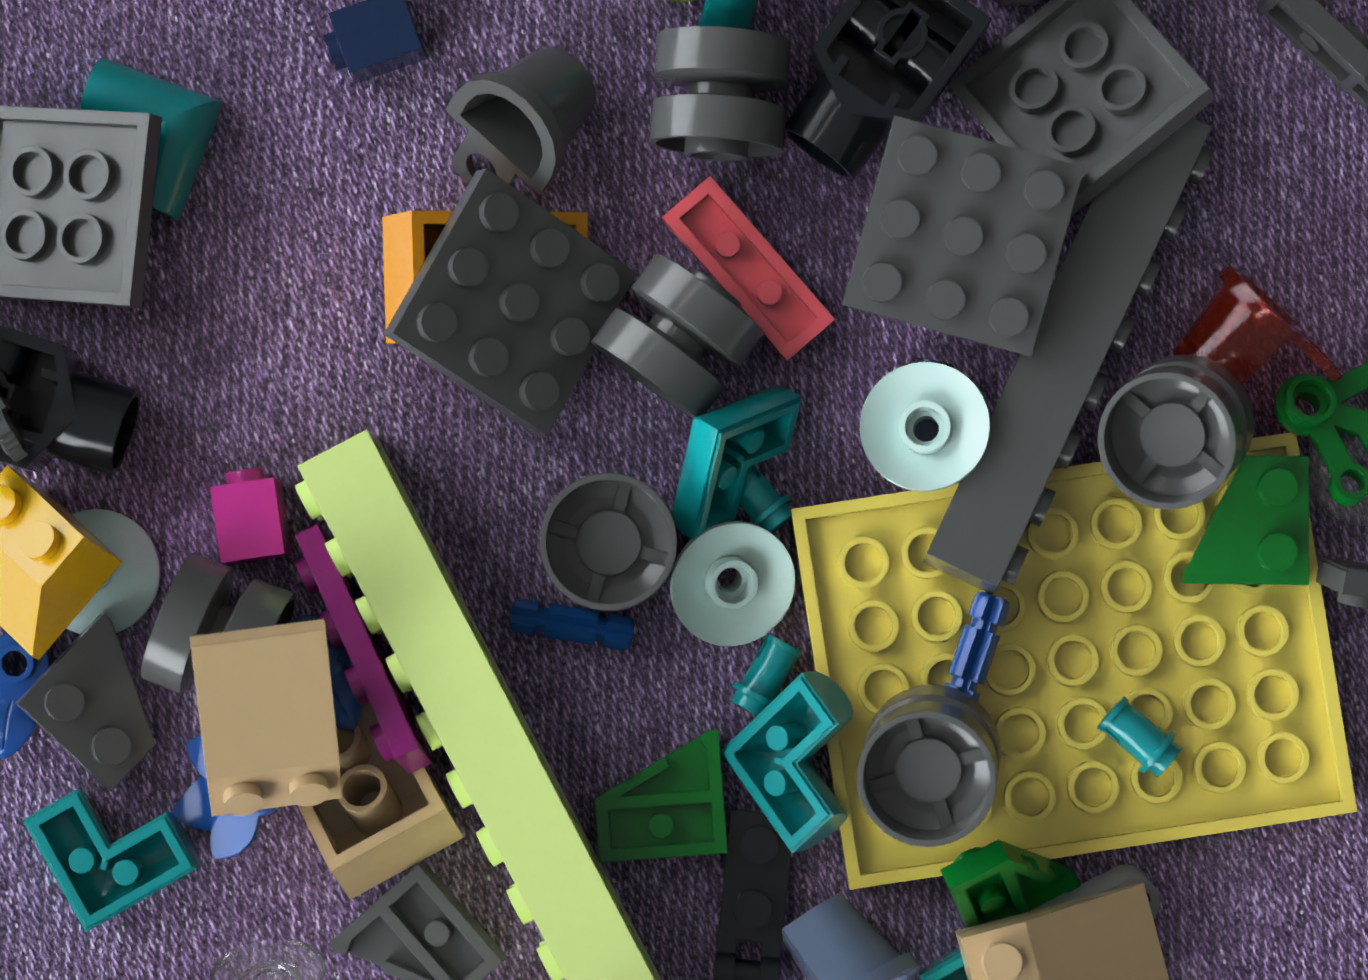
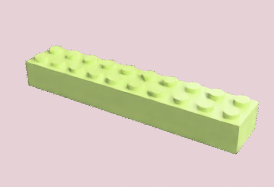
[295,429,662,980]

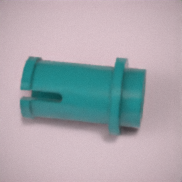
[739,465,792,534]
[731,634,802,716]
[1097,696,1182,777]

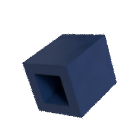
[324,0,427,84]

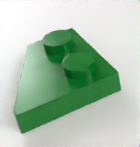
[1181,455,1309,585]
[595,730,728,863]
[940,840,1082,928]

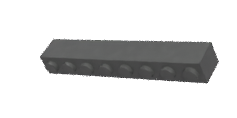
[923,118,1214,594]

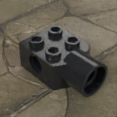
[785,0,992,181]
[0,326,141,475]

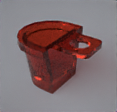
[1173,262,1345,385]

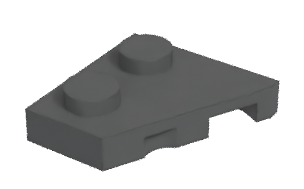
[15,613,156,791]
[328,860,507,980]

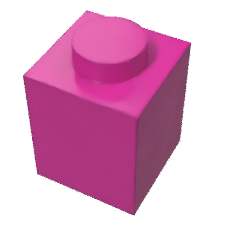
[210,468,292,565]

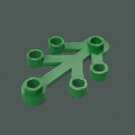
[1274,358,1368,507]

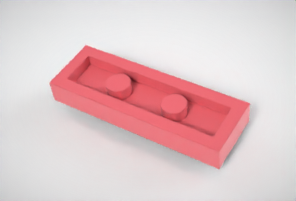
[662,176,835,363]

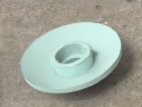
[860,362,990,492]
[66,509,161,634]
[670,521,795,646]

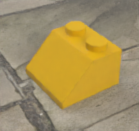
[0,465,122,660]

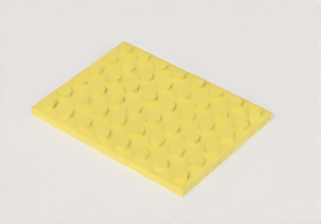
[791,432,1358,890]

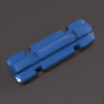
[944,592,1010,701]
[509,598,635,651]

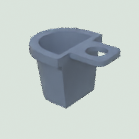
[782,894,921,980]

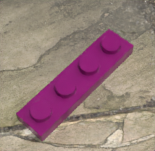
[294,524,433,774]

